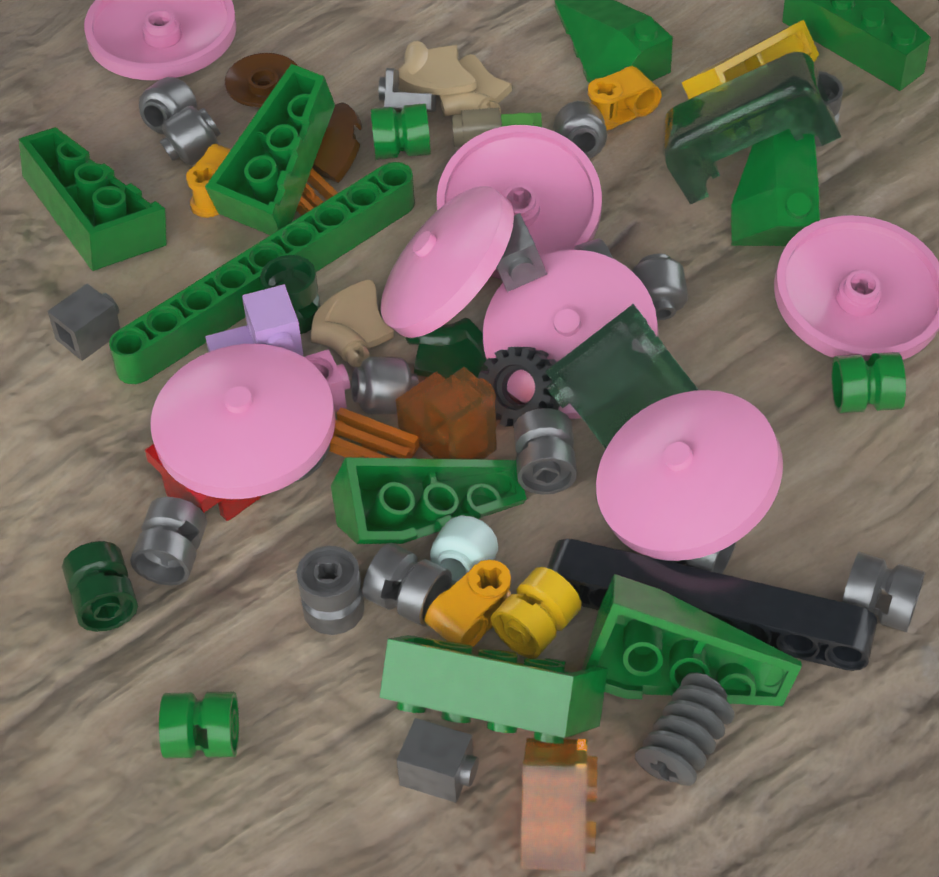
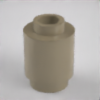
[452,107,502,147]

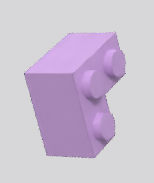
[205,284,304,357]

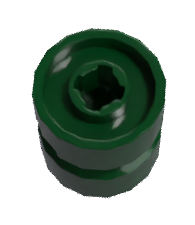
[260,255,320,334]
[62,541,138,632]

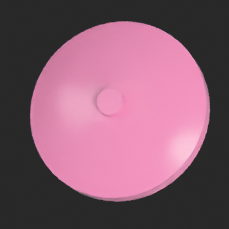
[84,0,237,80]
[437,125,602,279]
[381,186,514,338]
[774,215,939,361]
[483,250,659,419]
[151,344,335,499]
[596,390,783,561]

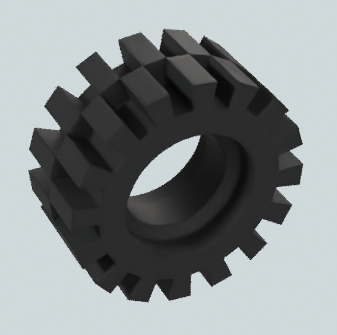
[477,347,565,428]

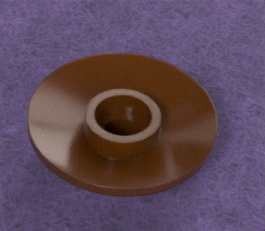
[225,53,298,107]

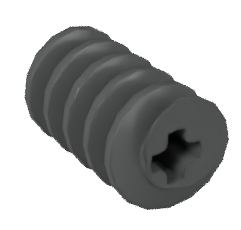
[635,673,735,786]

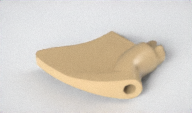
[397,41,477,95]
[439,54,512,116]
[311,280,394,367]

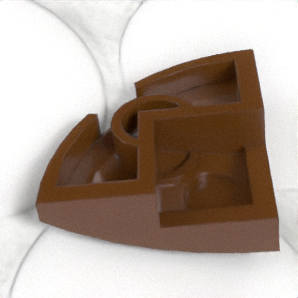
[312,102,362,183]

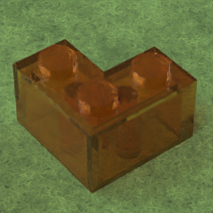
[396,367,497,460]
[521,738,598,871]

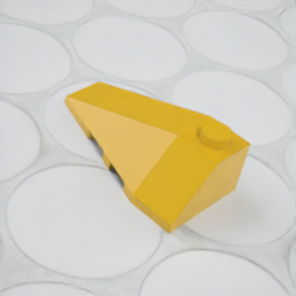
[681,20,819,142]

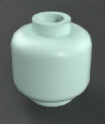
[430,515,498,584]

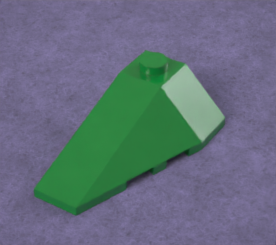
[555,0,673,92]
[731,93,820,246]
[331,457,526,544]
[582,574,802,706]

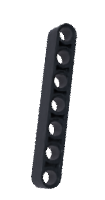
[547,539,877,671]

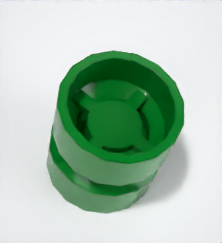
[370,103,431,160]
[831,352,906,413]
[159,691,239,759]

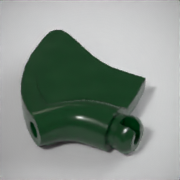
[406,318,488,404]

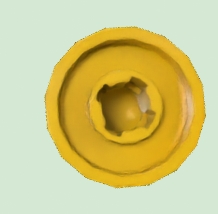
[491,567,581,659]

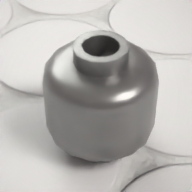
[138,77,197,134]
[553,101,607,158]
[160,106,221,165]
[632,254,688,320]
[351,357,419,415]

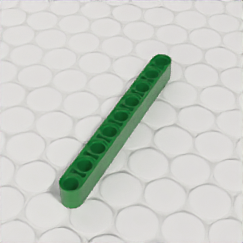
[109,162,415,385]

